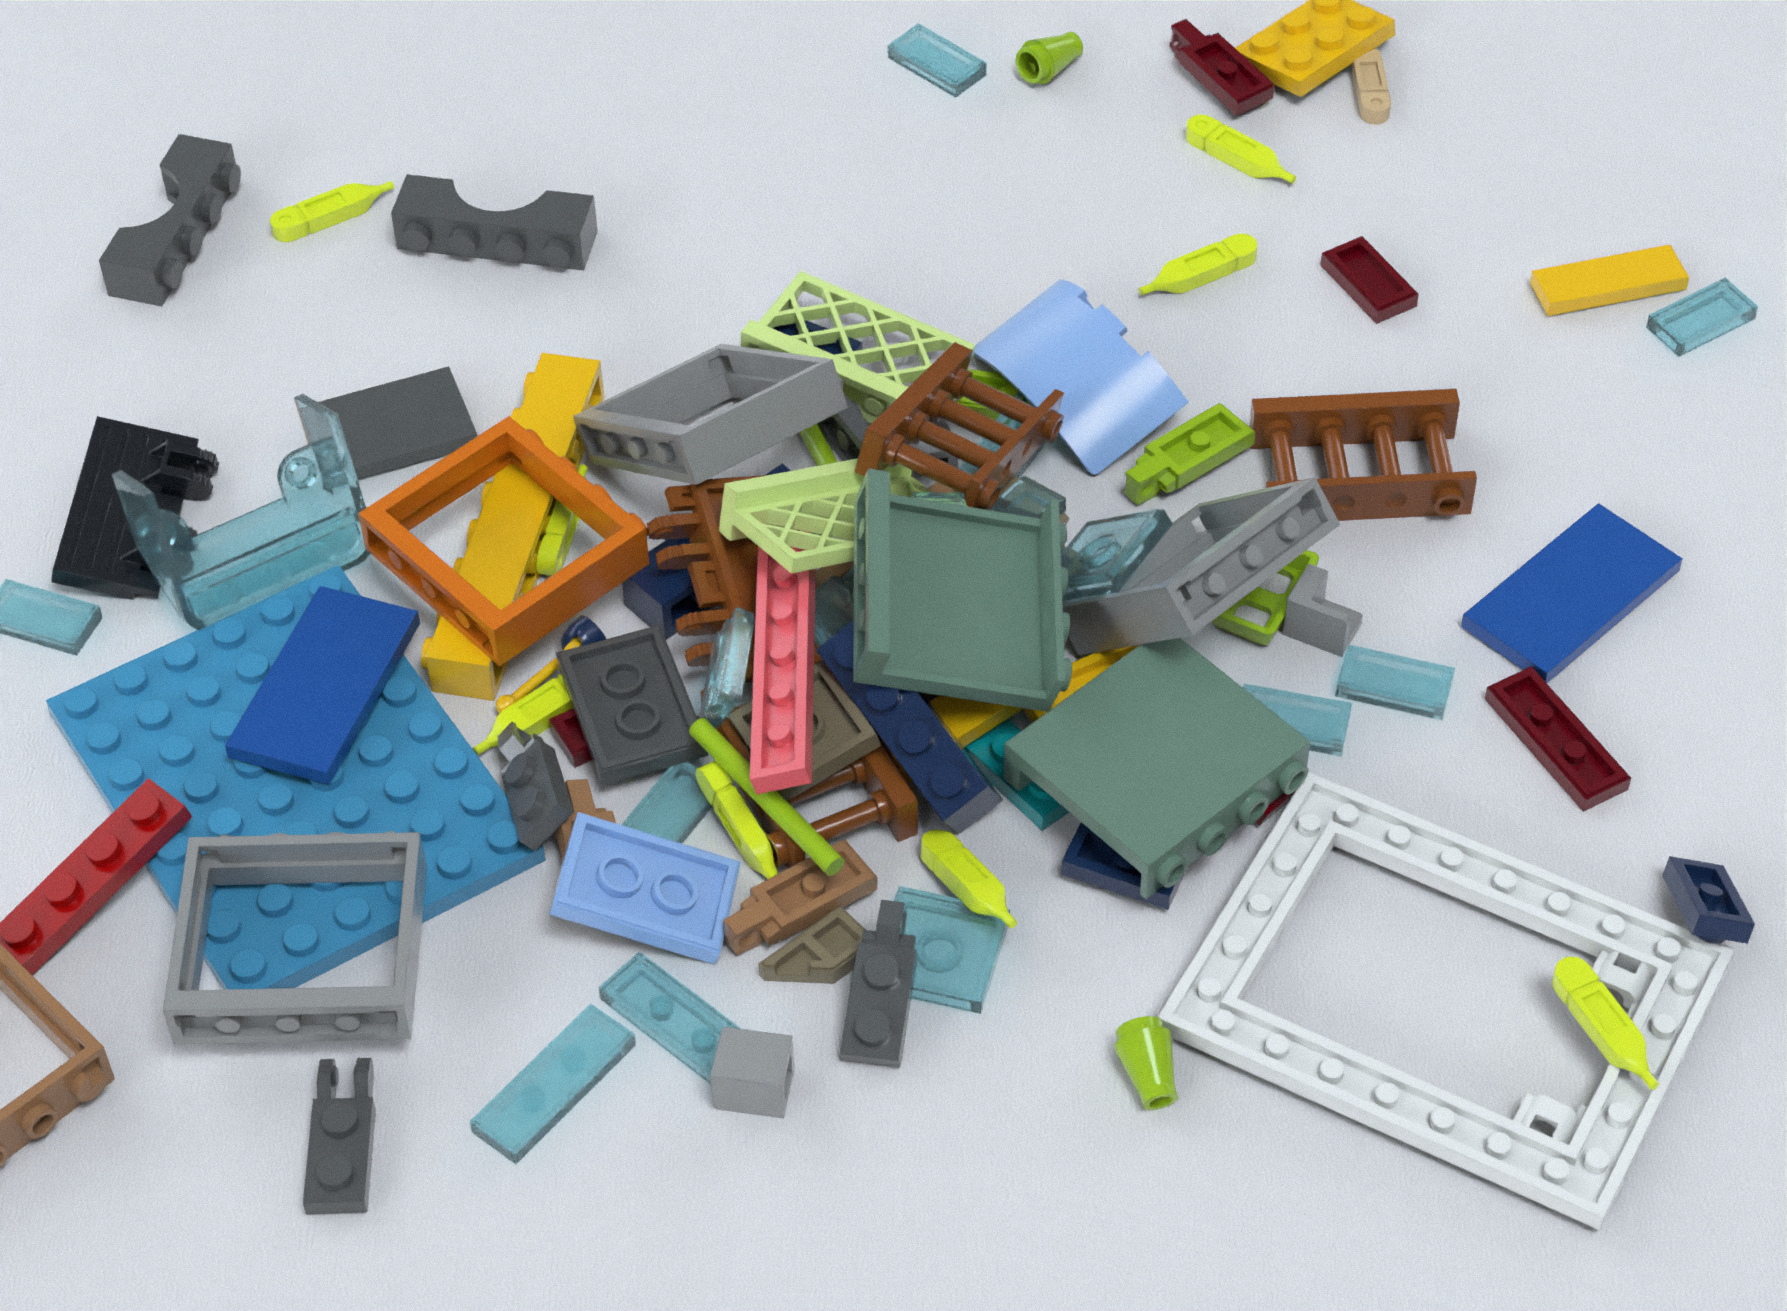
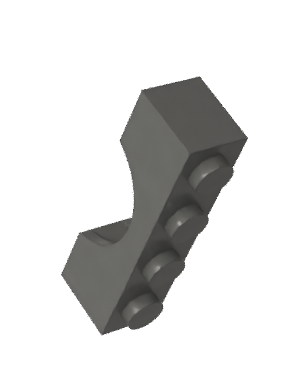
[99,134,241,307]
[391,174,598,271]

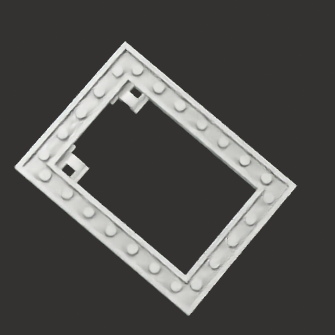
[1158,772,1735,1230]

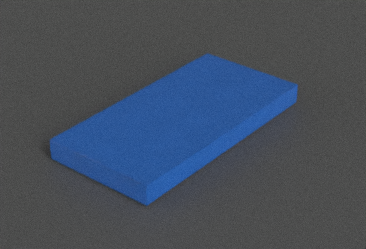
[1461,503,1683,683]
[225,586,420,785]

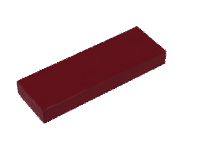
[1485,666,1631,812]

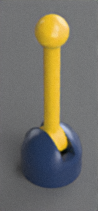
[496,615,606,714]

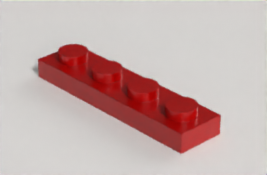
[0,778,192,975]

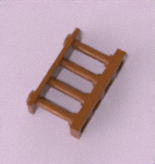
[854,342,1064,510]
[1249,388,1477,521]
[697,646,918,869]

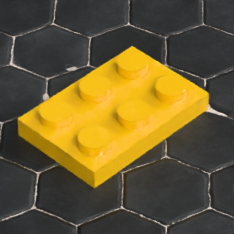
[1236,0,1395,97]

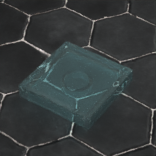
[1061,509,1173,601]
[894,886,1010,1014]

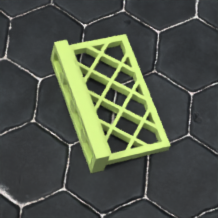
[741,271,975,424]
[719,458,946,574]

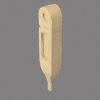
[1351,48,1391,125]

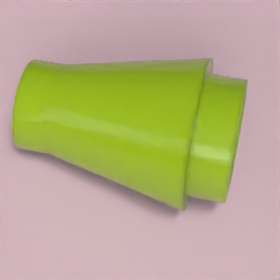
[1016,31,1083,84]
[1114,1016,1178,1110]

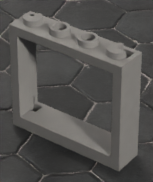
[573,344,848,485]
[1063,477,1340,655]
[163,831,427,1044]

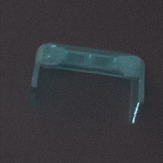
[112,394,370,631]

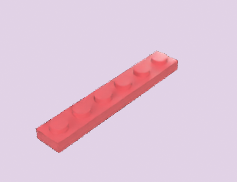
[750,531,816,794]

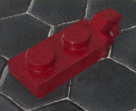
[1169,19,1275,116]

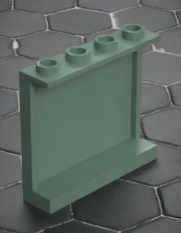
[853,468,1072,712]
[1004,638,1311,899]

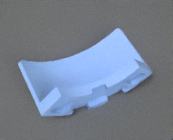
[973,279,1189,474]

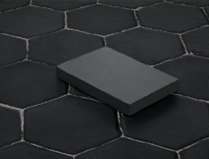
[303,366,477,487]
[556,625,709,785]

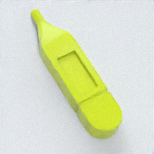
[1186,114,1296,184]
[270,181,394,242]
[1139,233,1257,296]
[536,464,588,576]
[472,674,573,756]
[695,760,778,879]
[920,829,1017,928]
[1552,956,1659,1090]

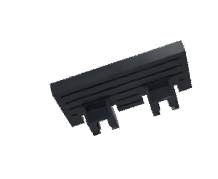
[51,416,219,600]

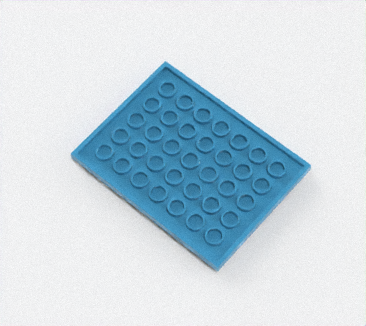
[46,565,546,990]

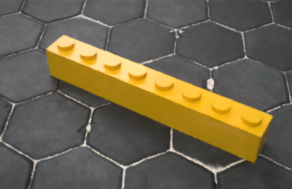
[421,353,604,701]

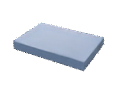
[549,812,741,964]

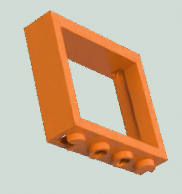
[358,416,650,667]

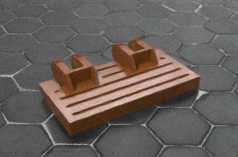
[646,475,820,685]

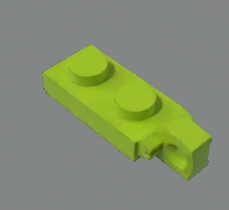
[1123,403,1256,505]

